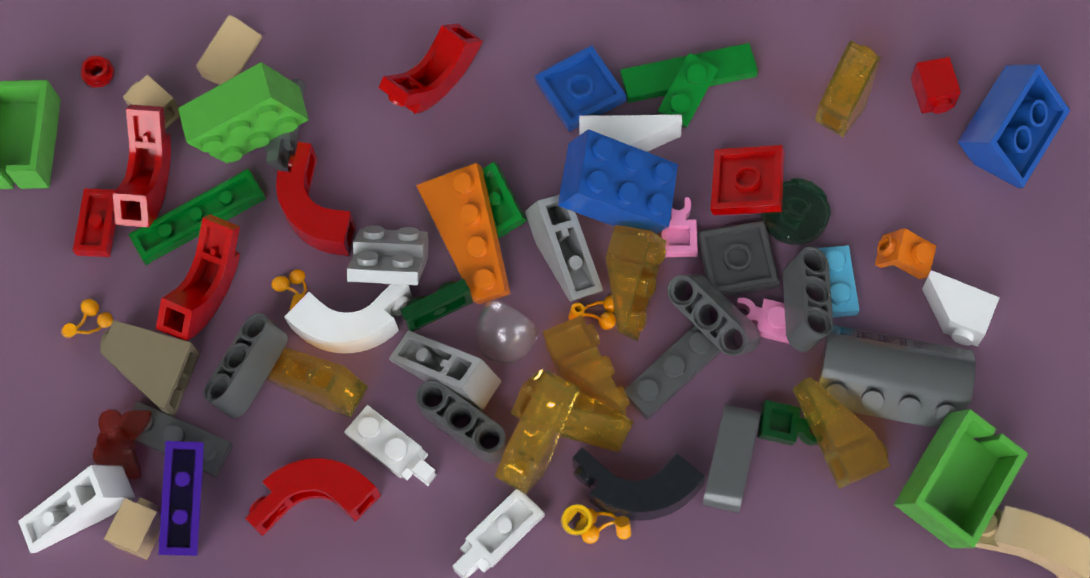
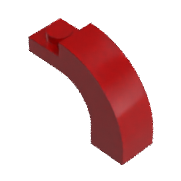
[378,23,483,114]
[112,104,171,227]
[276,142,356,256]
[156,214,241,341]
[245,458,381,536]

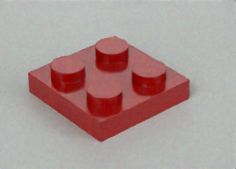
[710,145,785,216]

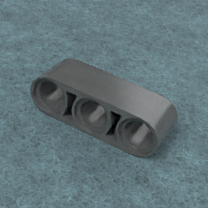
[783,246,833,352]
[667,274,760,356]
[203,313,288,418]
[416,380,508,463]
[702,404,761,514]

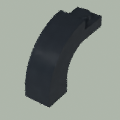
[572,447,705,521]

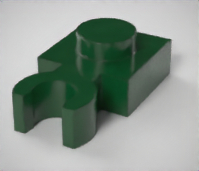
[757,400,825,446]

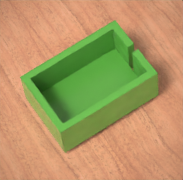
[178,62,309,164]
[0,80,61,189]
[894,409,1028,548]

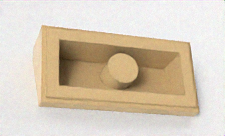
[197,15,262,85]

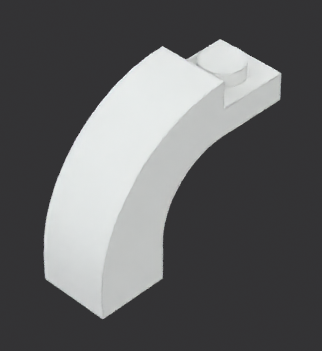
[284,284,413,353]

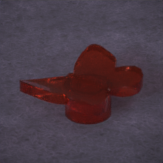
[92,409,152,479]

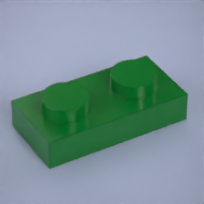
[657,53,719,129]
[483,162,528,239]

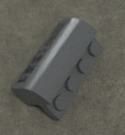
[814,325,976,428]

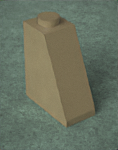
[100,320,200,417]

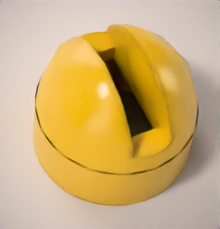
[561,504,592,535]

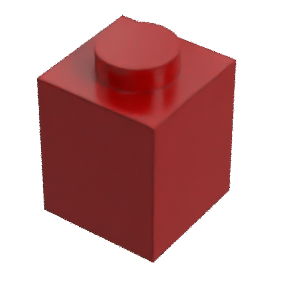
[911,56,961,114]

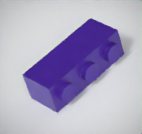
[158,441,205,556]

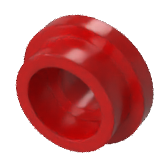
[81,56,114,88]

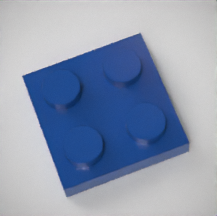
[535,45,626,132]

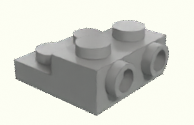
[347,225,428,285]

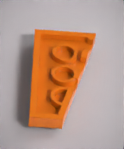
[416,163,511,304]

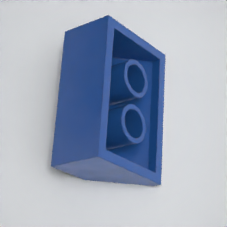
[958,64,1070,188]

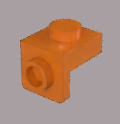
[875,228,937,280]

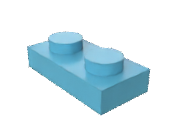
[818,245,859,318]

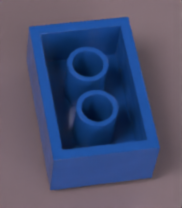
[558,129,678,239]

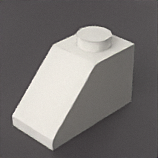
[922,270,1000,347]

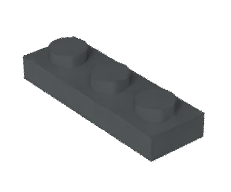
[623,325,722,420]
[119,401,233,478]

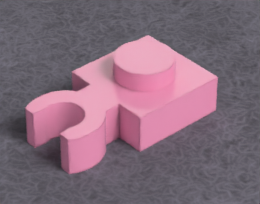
[661,197,698,258]
[736,298,790,344]

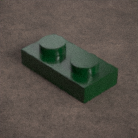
[400,279,473,332]

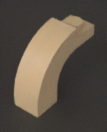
[975,506,1090,578]

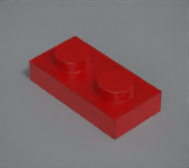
[72,188,116,257]

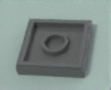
[697,220,780,297]

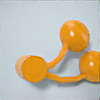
[271,269,307,310]
[568,294,621,330]
[61,299,113,338]
[580,508,631,544]

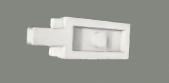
[344,405,437,486]
[452,487,545,578]

